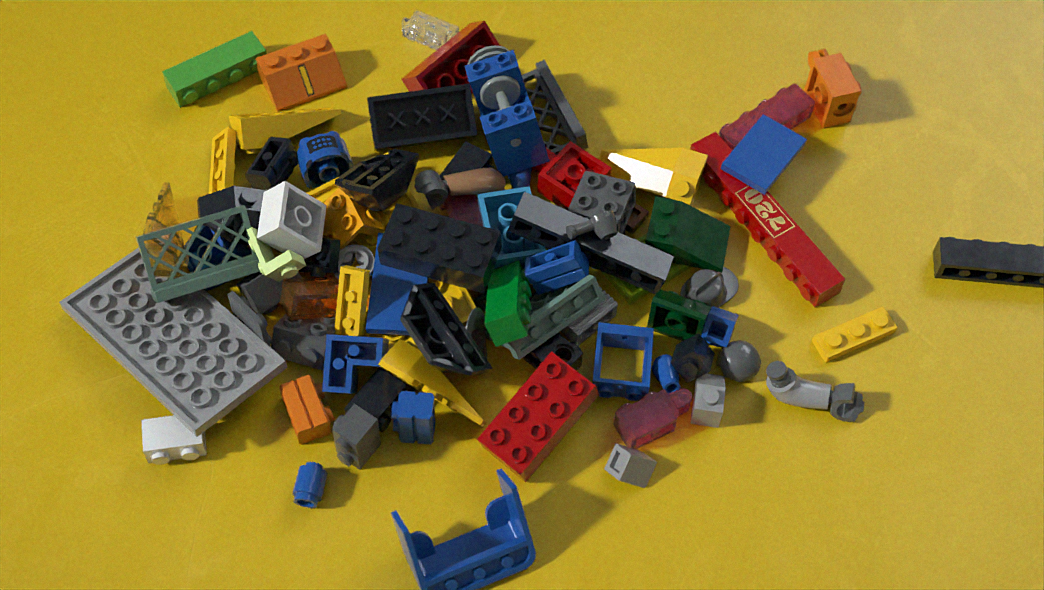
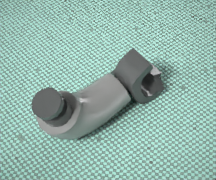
[766,361,865,422]

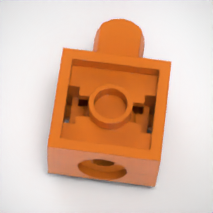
[804,48,862,129]

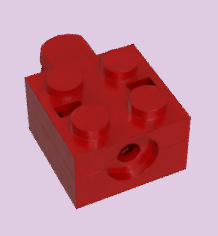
[532,141,612,210]

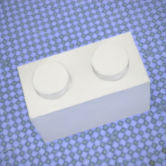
[142,415,207,464]

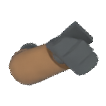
[414,168,506,210]

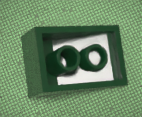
[645,196,731,273]

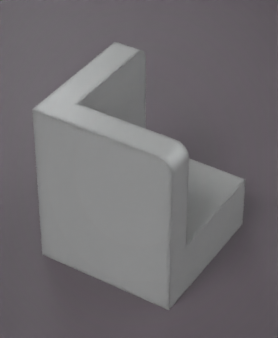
[604,443,657,488]

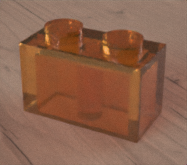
[280,276,339,320]

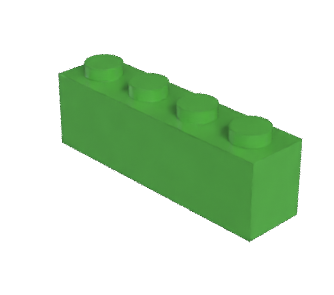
[162,31,267,107]

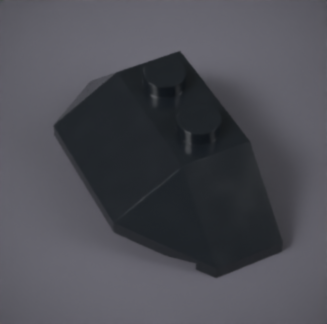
[335,149,419,211]
[197,186,273,248]
[400,283,493,376]

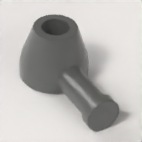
[566,210,617,240]

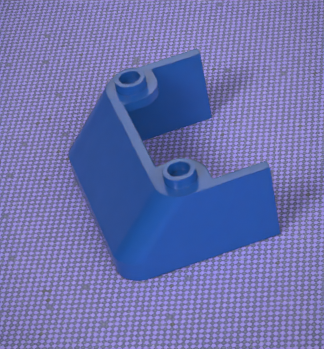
[391,468,536,590]

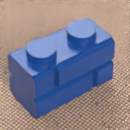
[525,240,589,295]
[392,391,436,445]

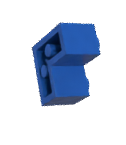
[322,334,389,393]

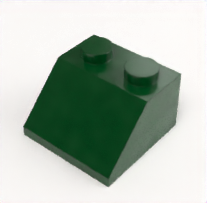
[647,289,712,341]

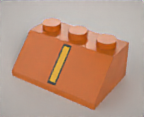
[256,33,347,111]

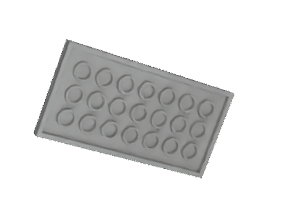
[59,241,287,437]

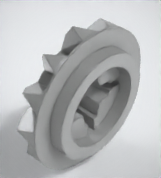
[334,244,375,279]

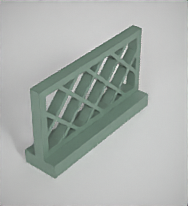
[136,205,260,303]
[486,275,605,360]

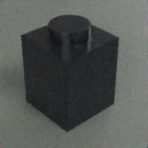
[671,333,715,383]

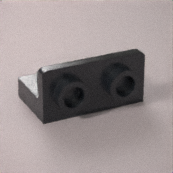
[298,235,341,277]

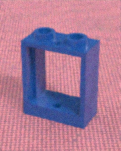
[592,322,654,401]

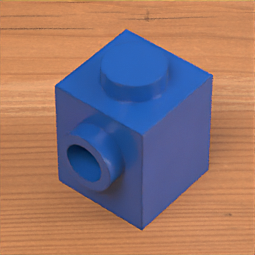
[701,306,739,348]

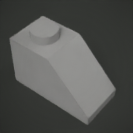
[690,373,726,428]

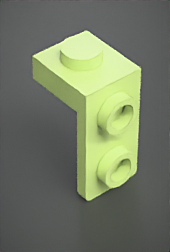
[247,227,306,282]

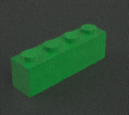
[485,260,532,347]

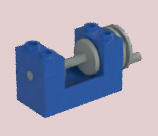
[465,45,550,176]

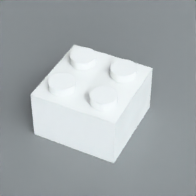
[257,181,327,259]

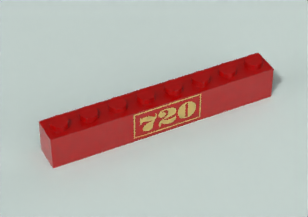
[690,131,845,308]

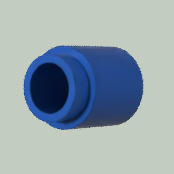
[292,462,328,508]

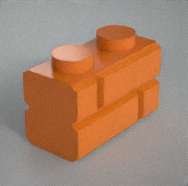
[279,375,335,445]

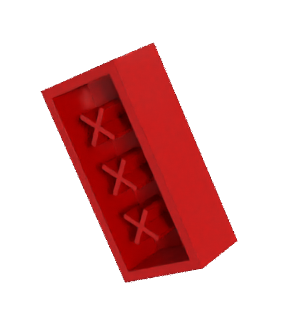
[477,351,599,482]

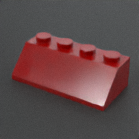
[401,20,500,94]

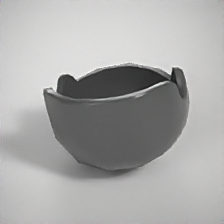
[716,340,761,382]

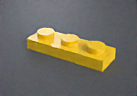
[209,127,237,194]
[334,265,370,337]
[812,306,898,363]

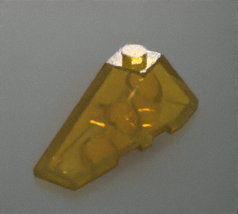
[143,182,189,277]

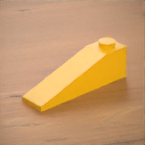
[229,107,341,154]
[599,148,708,205]
[378,338,486,427]

